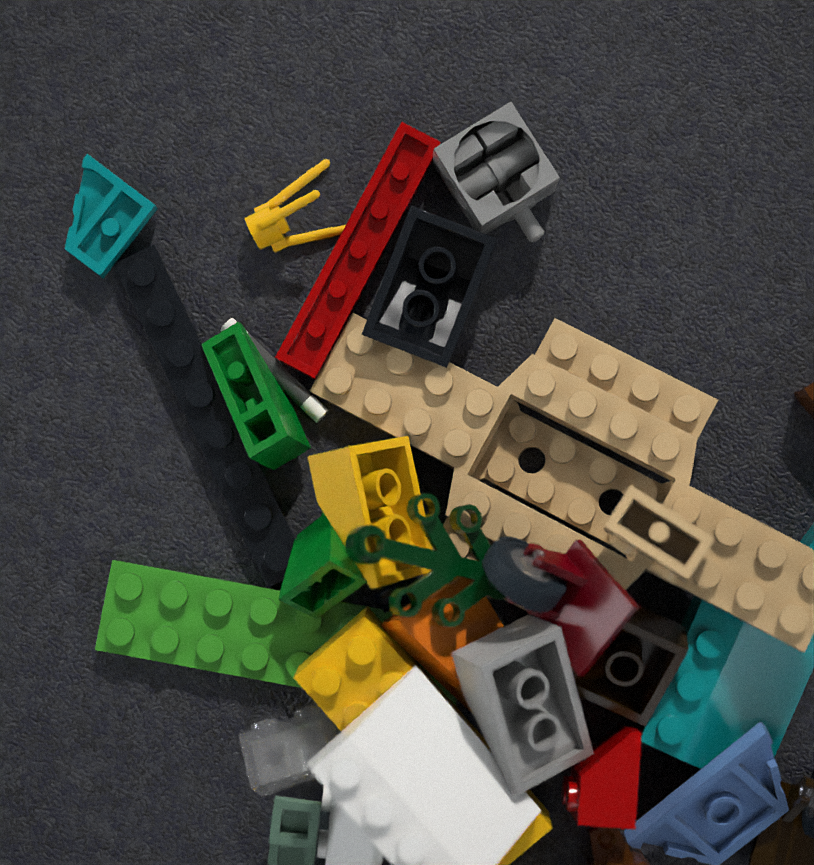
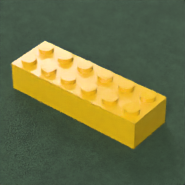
[293,606,552,865]

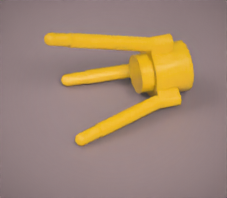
[245,159,346,253]

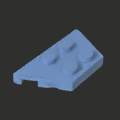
[623,722,789,865]

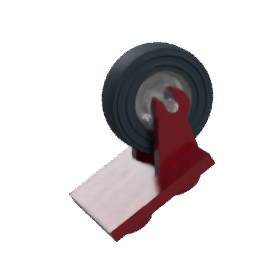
[483,536,639,676]

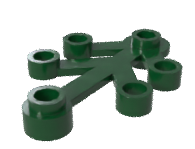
[345,493,506,627]

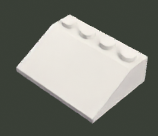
[307,666,541,865]

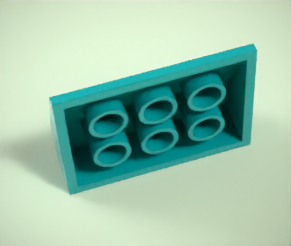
[635,596,814,769]

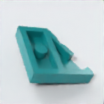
[65,154,158,279]

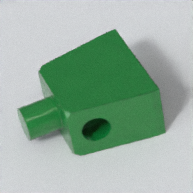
[278,511,367,619]

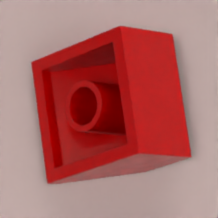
[561,722,642,830]

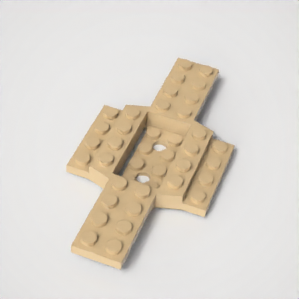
[310,313,814,653]

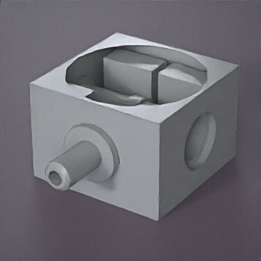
[433,102,560,243]

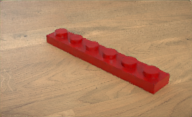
[275,122,441,380]

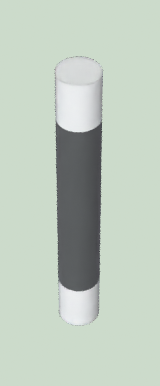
[220,318,329,423]

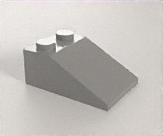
[452,614,594,796]

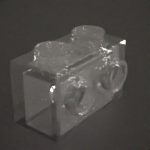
[238,705,340,797]

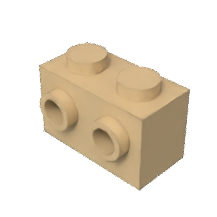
[604,485,715,585]

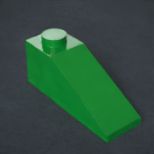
[201,322,311,470]

